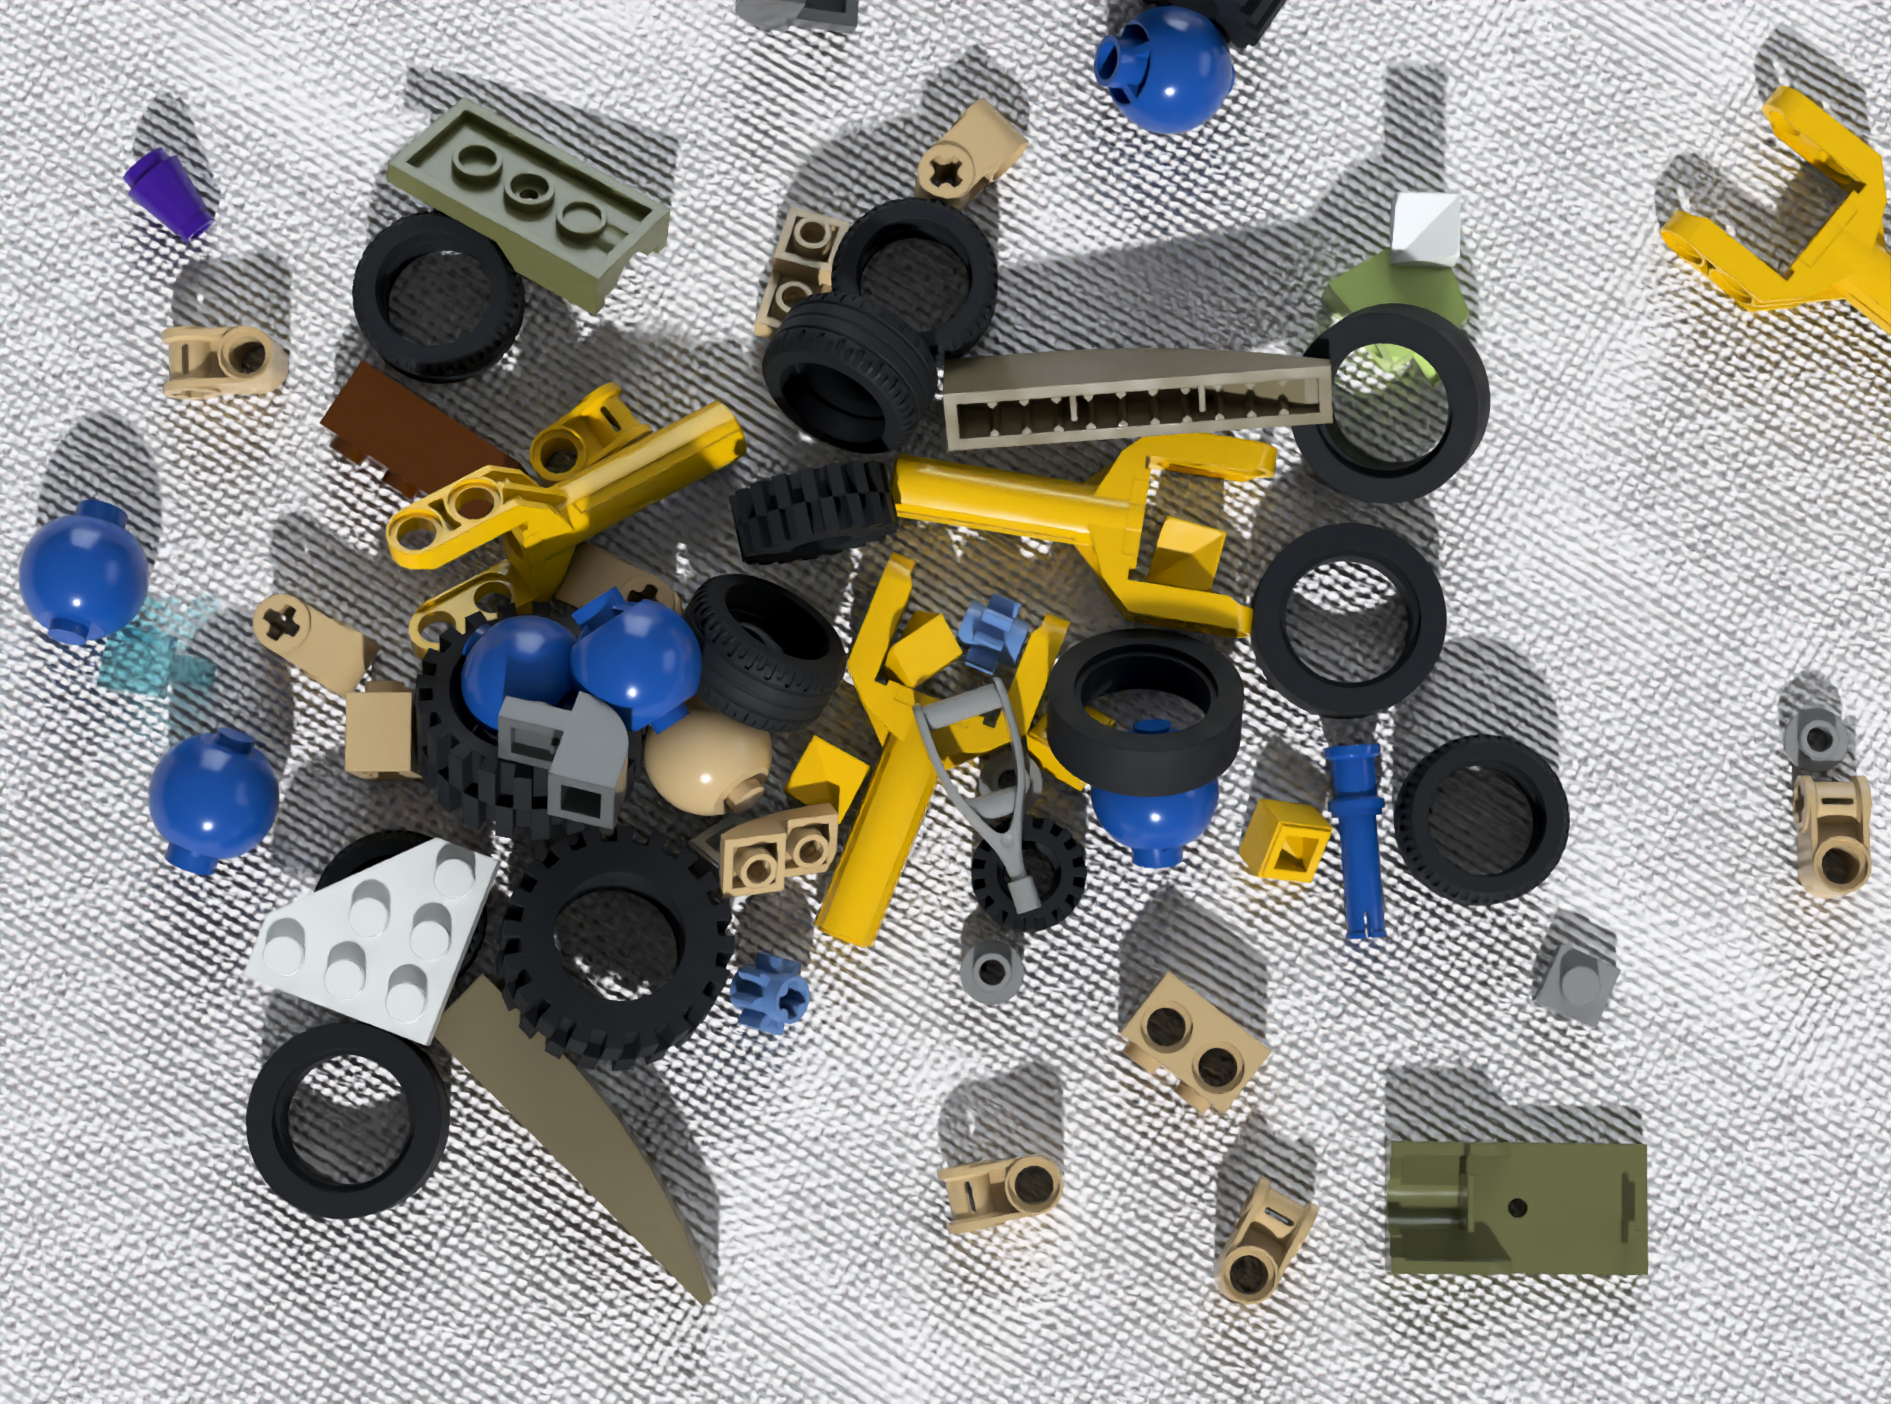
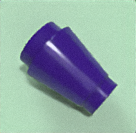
[123,147,215,244]

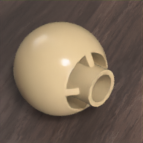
[644,694,773,816]

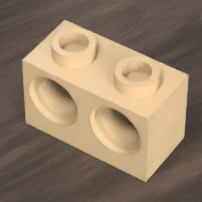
[345,681,424,781]
[1118,971,1272,1115]

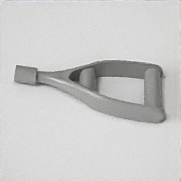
[912,677,1042,914]

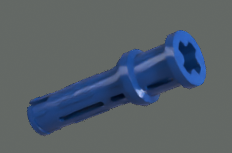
[1323,744,1388,939]

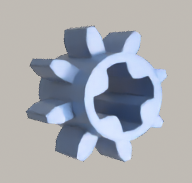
[956,592,1031,675]
[730,952,810,1036]

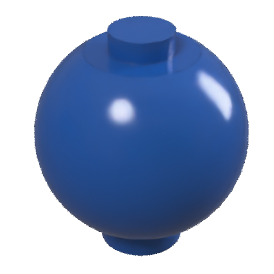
[1094,6,1235,134]
[18,500,150,646]
[569,586,702,734]
[461,615,577,740]
[1090,719,1220,868]
[148,727,280,875]

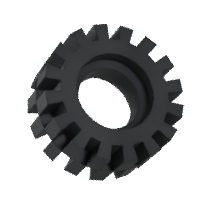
[971,815,1087,933]

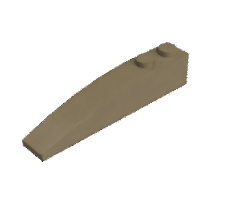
[942,348,1333,451]
[434,973,717,1307]

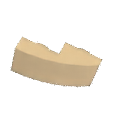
[754,206,851,339]
[718,803,839,898]

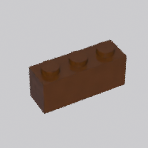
[319,360,529,519]

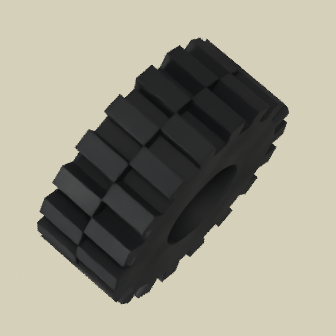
[729,460,900,565]

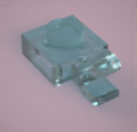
[97,627,217,700]

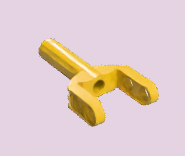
[1659,85,1891,336]
[385,400,747,660]
[890,432,1278,638]
[813,552,1070,949]

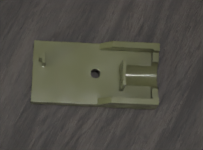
[387,97,671,315]
[1385,1140,1648,1275]

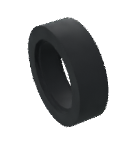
[1291,303,1490,504]
[1250,523,1447,719]
[1047,628,1244,797]
[246,1022,450,1219]

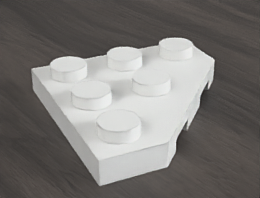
[242,837,501,1045]

